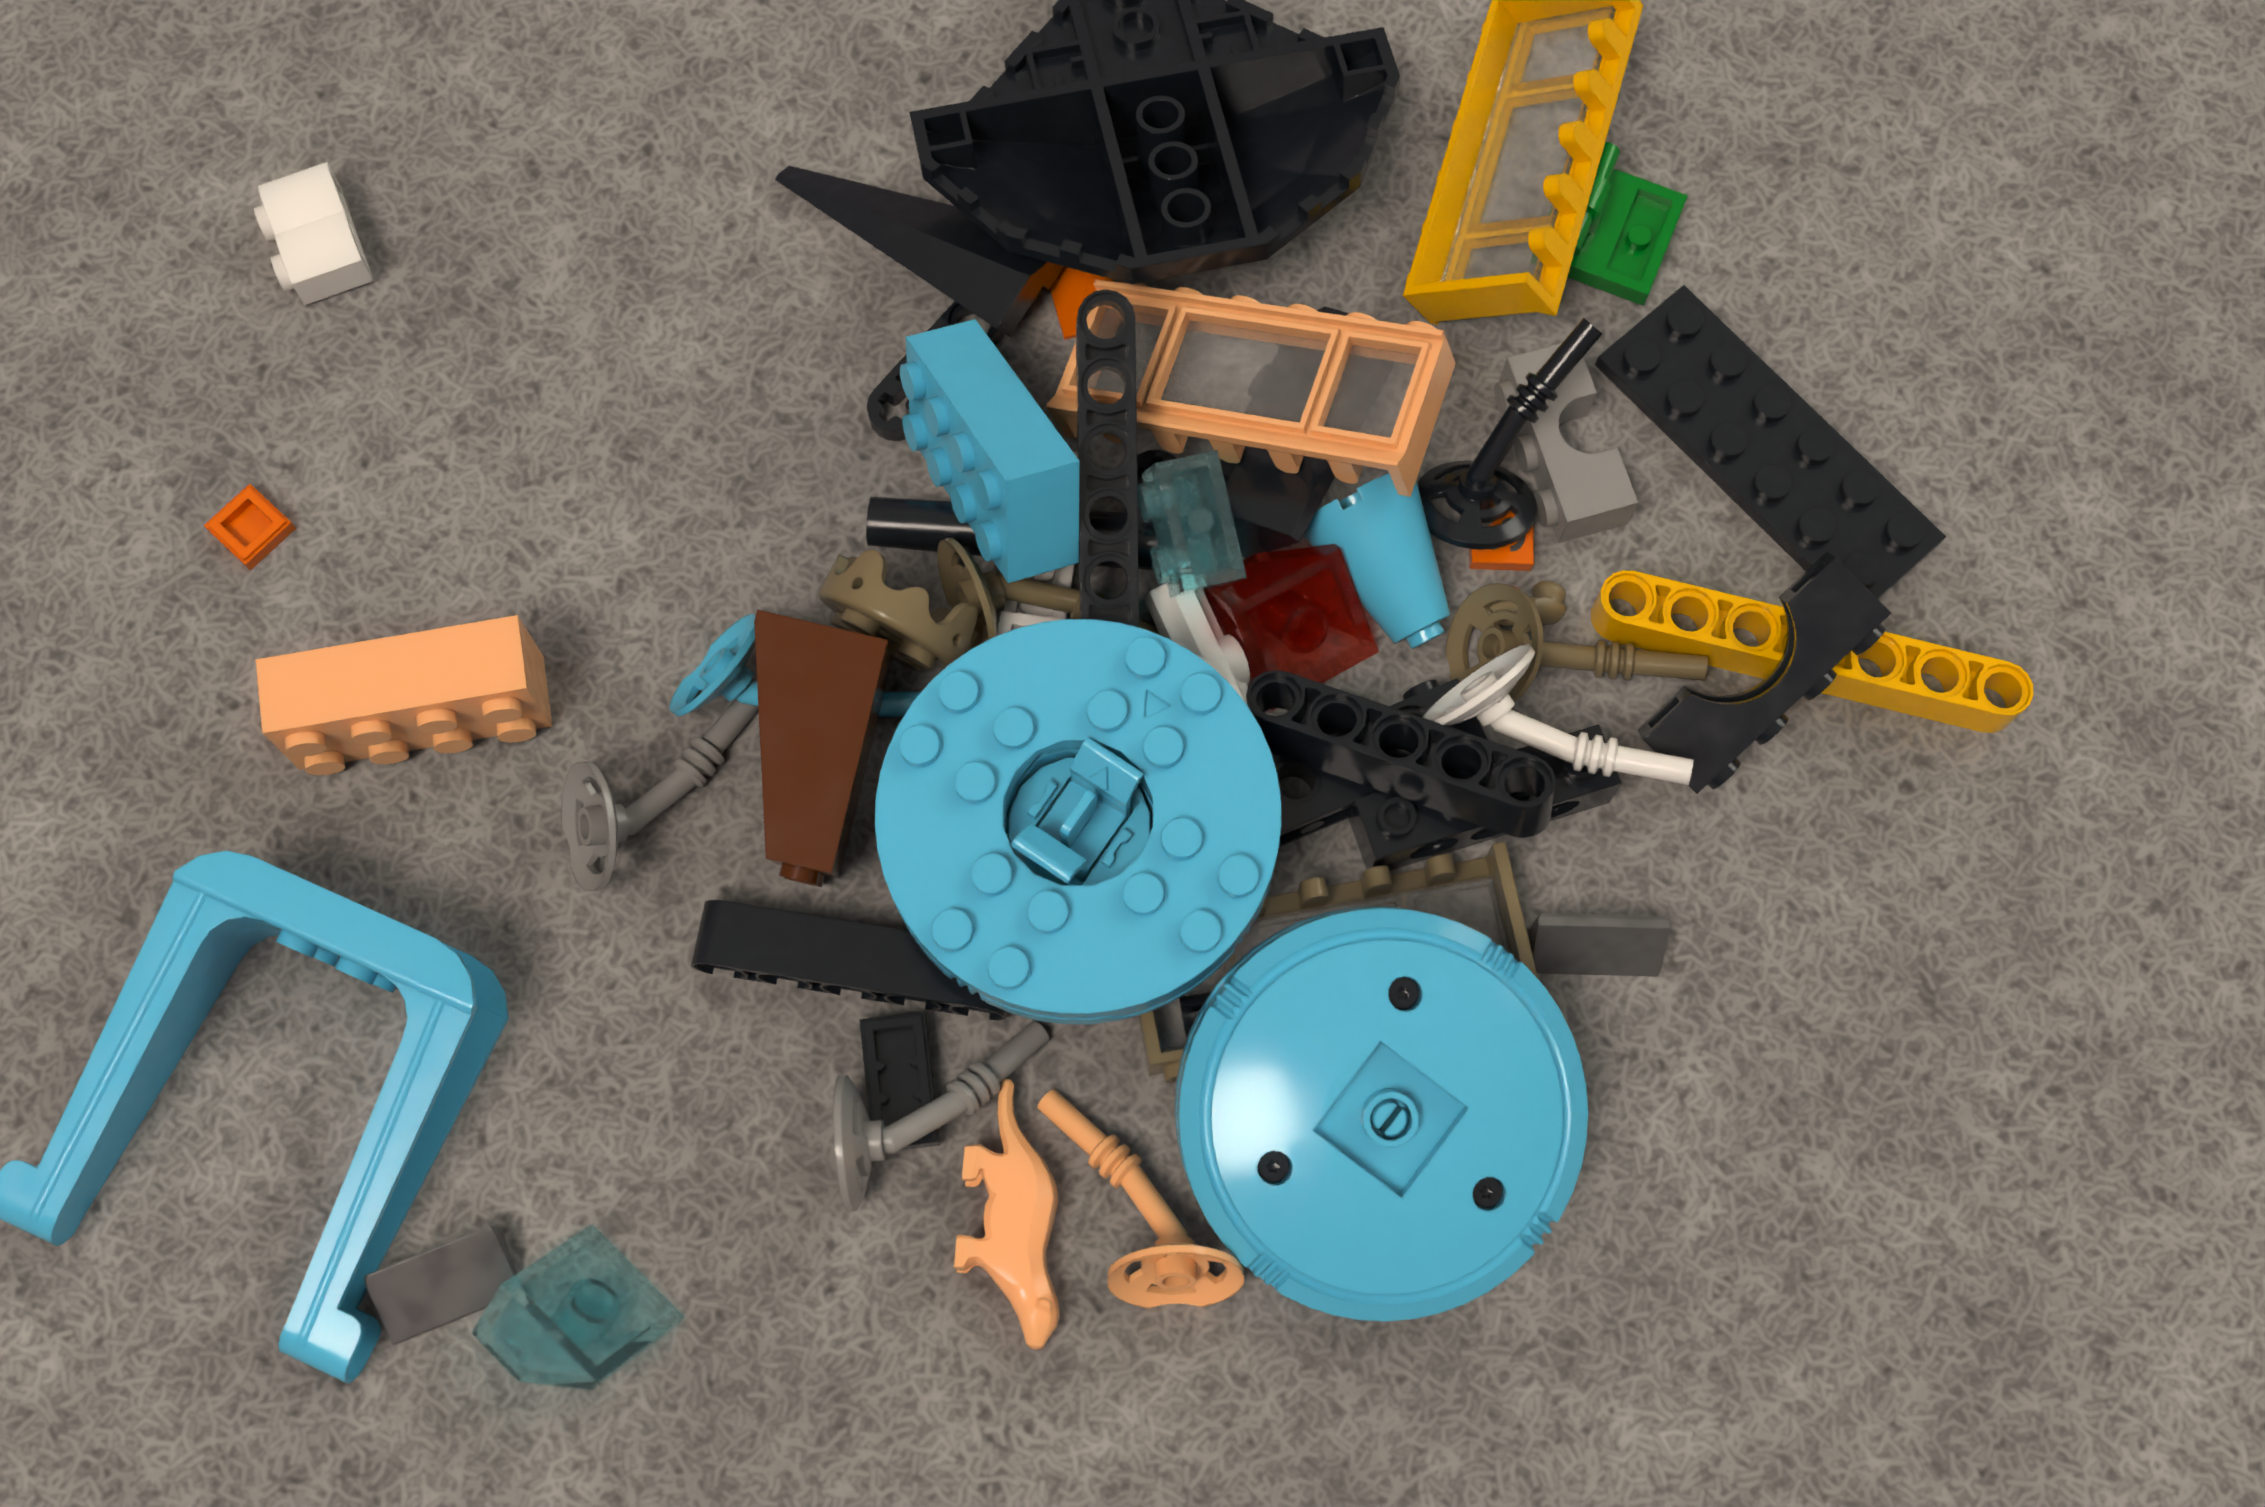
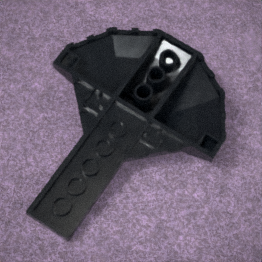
[910,0,1400,284]

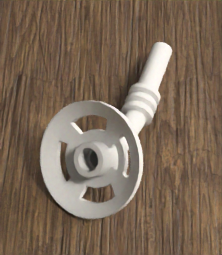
[1423,644,1694,785]

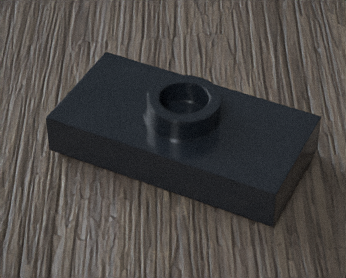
[859,1011,940,1151]

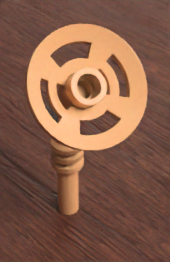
[1037,1089,1244,1308]

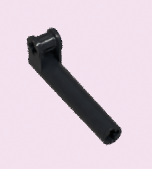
[866,450,1184,573]

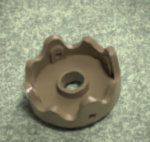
[819,549,978,672]

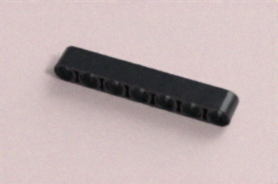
[1076,289,1139,628]

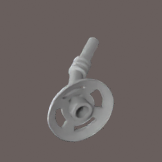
[561,699,759,892]
[833,1021,1049,1212]

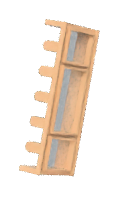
[1046,279,1456,497]

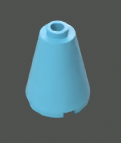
[1304,473,1451,649]

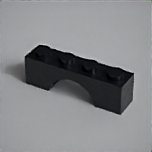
[1638,552,1891,794]

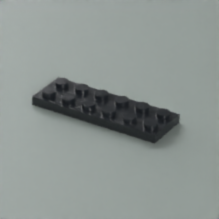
[1595,285,1946,599]

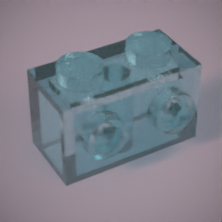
[1137,450,1247,598]

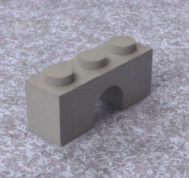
[1495,343,1638,543]

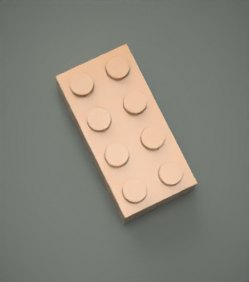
[255,615,552,775]

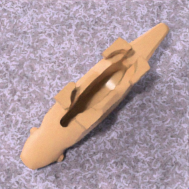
[954,1079,1060,1350]

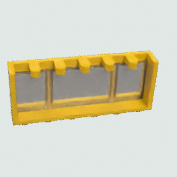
[1403,0,1644,325]

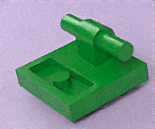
[1531,142,1688,306]

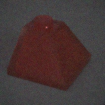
[1201,544,1379,711]

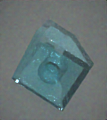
[471,1224,685,1390]

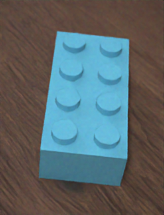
[900,319,1079,583]

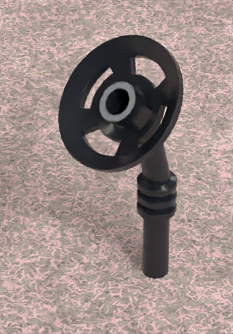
[1417,318,1603,550]

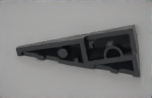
[774,166,1065,337]

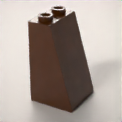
[754,609,893,887]

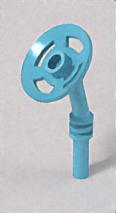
[669,614,922,717]

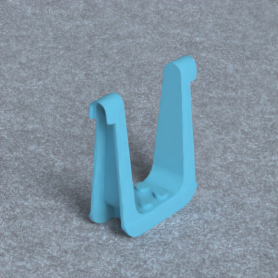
[0,851,508,1384]

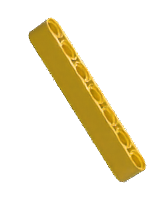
[1591,570,2034,733]

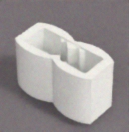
[254,162,374,305]

